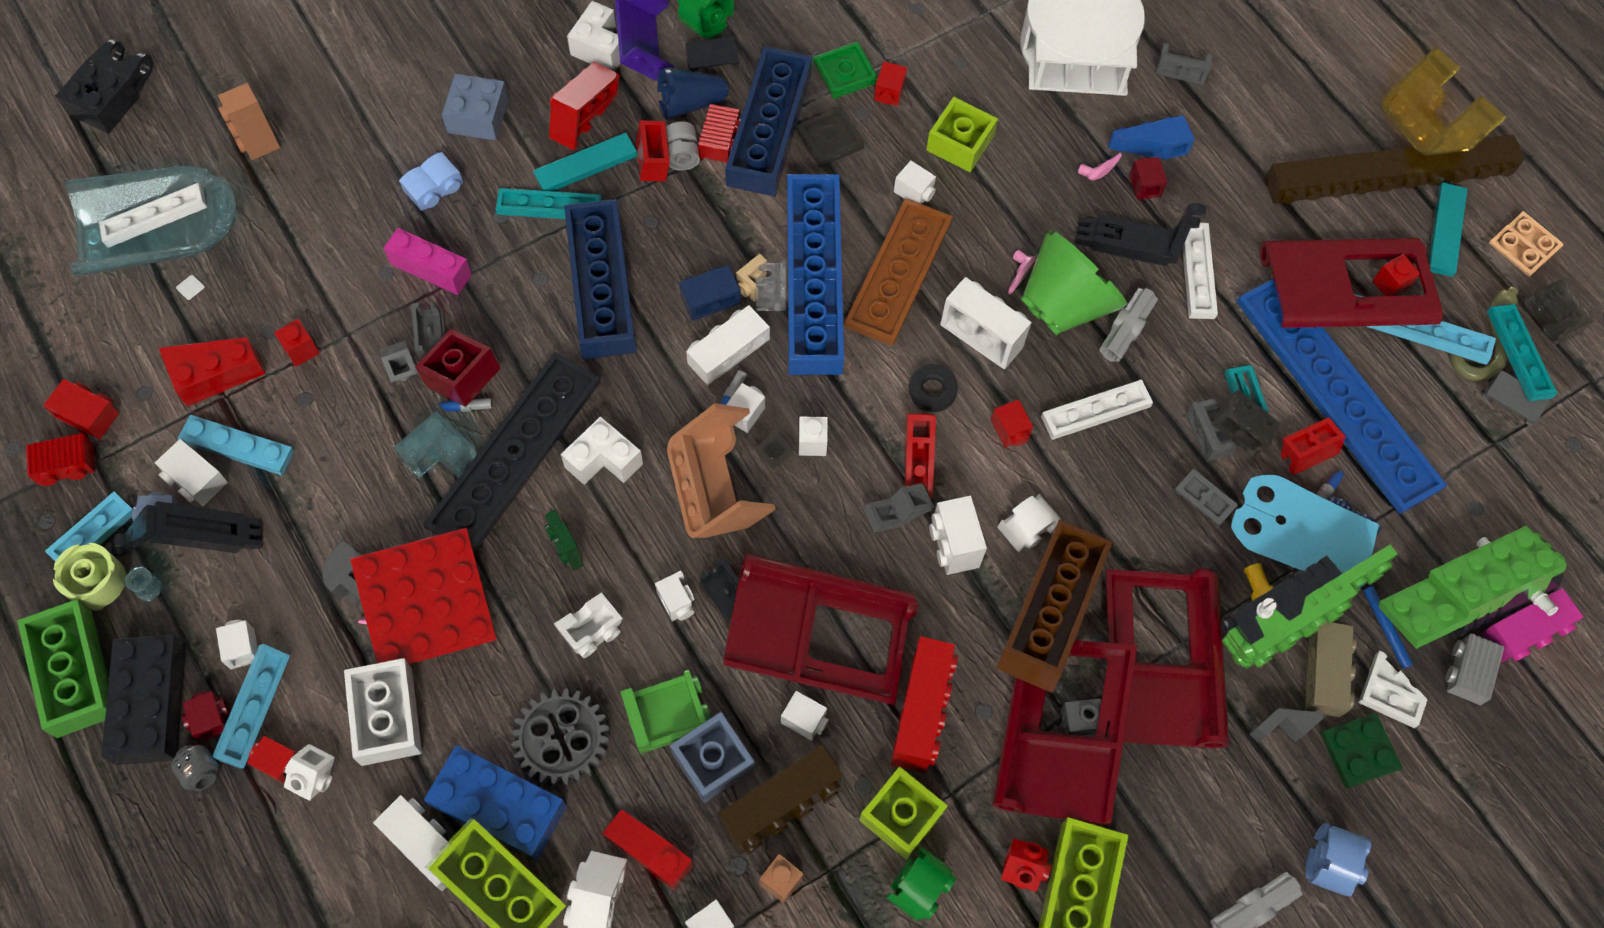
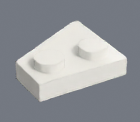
[1358,651,1427,728]

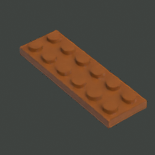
[844,198,953,346]

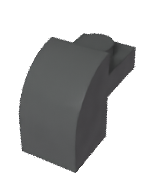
[322,541,362,606]

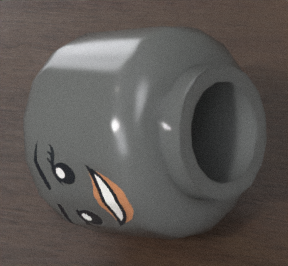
[171,745,219,791]

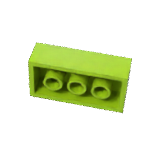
[1039,817,1128,928]
[425,819,566,928]

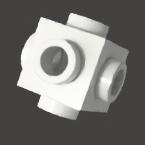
[284,744,335,801]

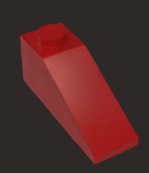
[905,413,936,499]
[602,809,693,891]

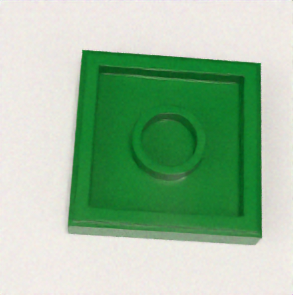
[813,41,878,99]

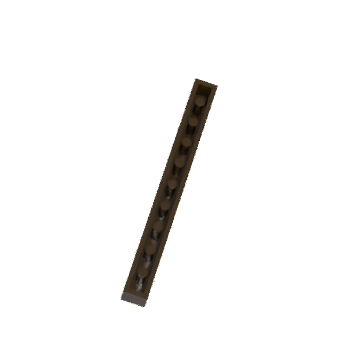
[1265,134,1525,204]

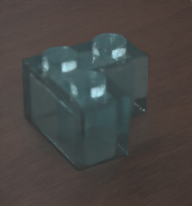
[393,411,477,478]

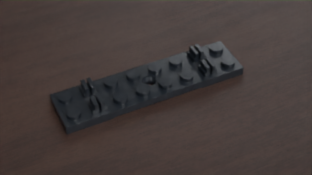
[423,352,601,554]

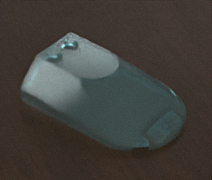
[65,166,237,277]

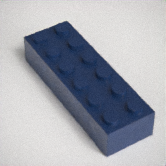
[725,46,812,197]
[564,199,636,359]

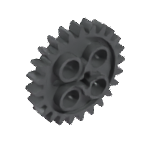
[511,688,610,788]

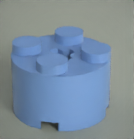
[1305,823,1371,897]

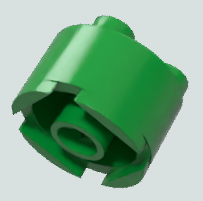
[677,0,734,39]
[886,846,957,921]

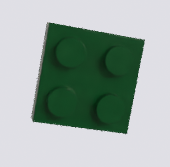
[1320,713,1403,789]

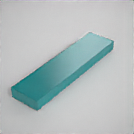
[533,133,637,191]
[1428,182,1467,277]
[495,188,602,219]
[1487,304,1558,402]

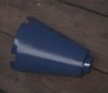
[657,67,729,119]

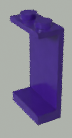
[615,0,674,81]

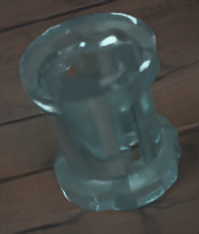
[125,567,162,601]

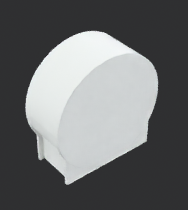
[1020,0,1145,96]

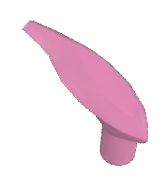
[1078,153,1122,181]
[1008,250,1036,295]

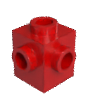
[1001,838,1051,892]

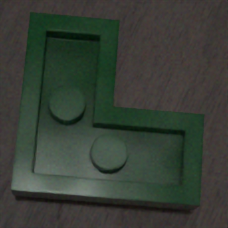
[544,510,583,571]

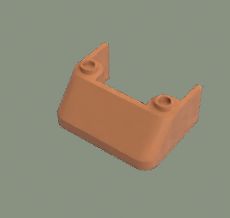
[667,403,776,538]

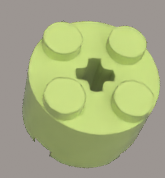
[53,543,128,611]

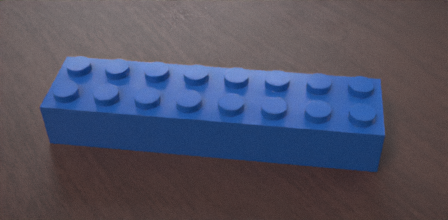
[787,174,844,375]

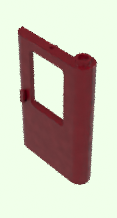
[723,553,918,705]
[992,640,1138,824]

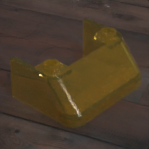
[1381,47,1507,156]

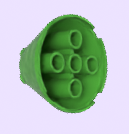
[1020,230,1127,336]

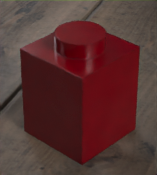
[1129,157,1167,200]

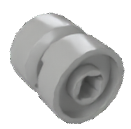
[666,122,700,171]

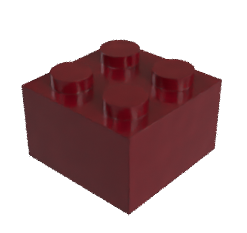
[415,329,501,407]

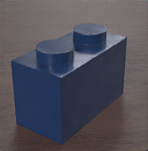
[679,265,741,321]

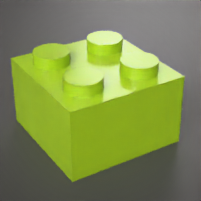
[926,97,998,172]
[859,766,948,860]

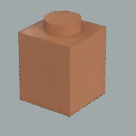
[760,854,804,904]

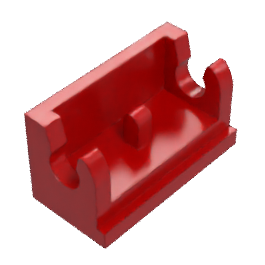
[1281,417,1346,475]

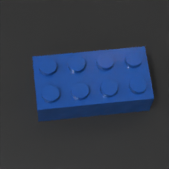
[424,745,567,862]

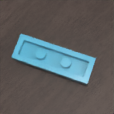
[45,492,133,562]

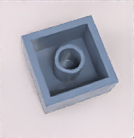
[442,74,509,141]
[670,712,755,803]

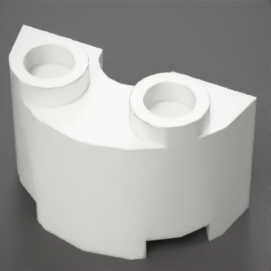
[998,494,1062,552]
[554,593,623,658]

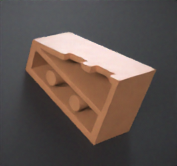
[218,83,280,160]

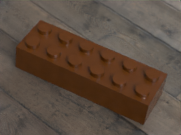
[996,520,1113,693]

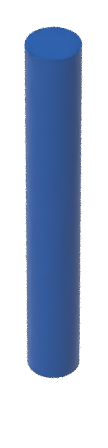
[1363,586,1414,669]

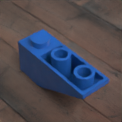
[1108,115,1195,160]

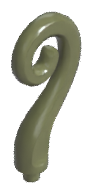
[1450,287,1519,381]

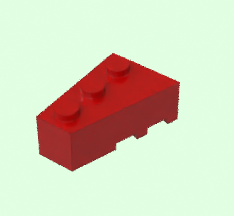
[549,62,620,150]
[158,337,266,407]

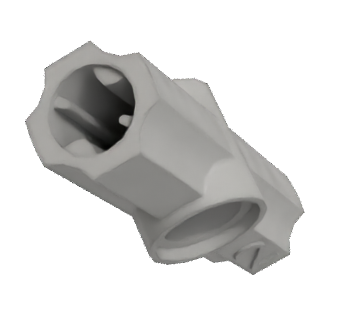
[1099,288,1158,362]
[1210,872,1303,928]

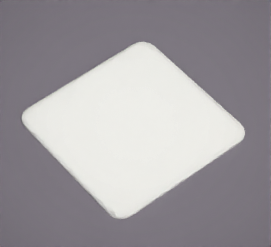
[176,275,205,300]

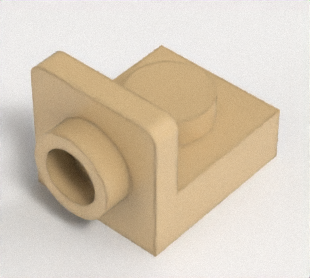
[736,254,767,302]

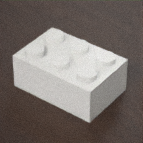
[940,277,1031,370]
[344,658,422,766]

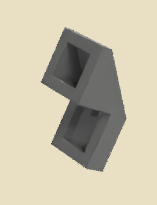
[863,483,934,533]
[1250,708,1324,743]

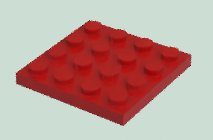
[350,528,496,665]

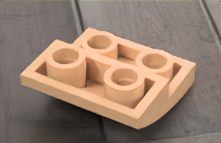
[1489,211,1564,277]

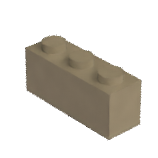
[1305,621,1357,718]

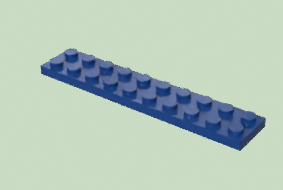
[1237,279,1448,514]

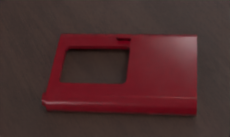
[1260,238,1442,328]
[1106,568,1229,749]

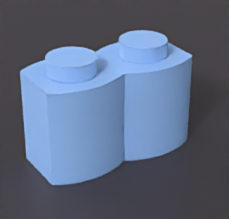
[399,152,463,211]

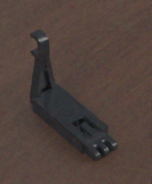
[1074,203,1207,267]
[106,501,262,556]

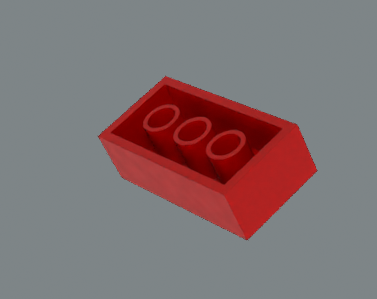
[890,636,958,773]

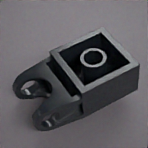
[55,39,153,134]

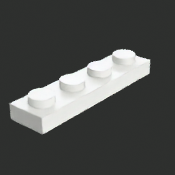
[99,183,207,248]
[1182,223,1218,319]
[1041,380,1153,440]

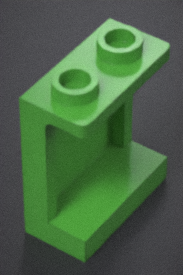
[620,670,711,754]

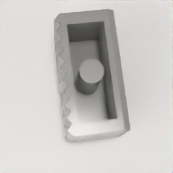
[1445,634,1504,705]

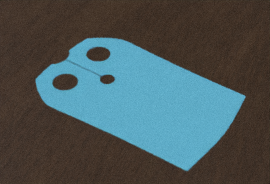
[1231,475,1379,574]

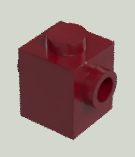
[181,691,230,743]

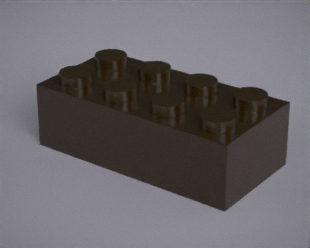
[718,745,843,855]

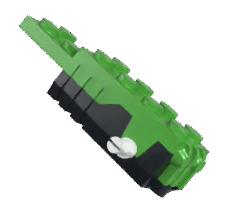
[1379,526,1567,649]
[1219,545,1398,669]

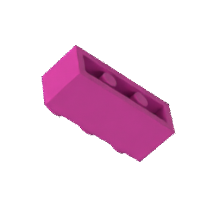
[384,228,472,295]
[1481,588,1584,663]

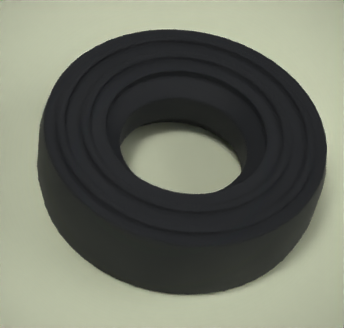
[909,364,958,412]

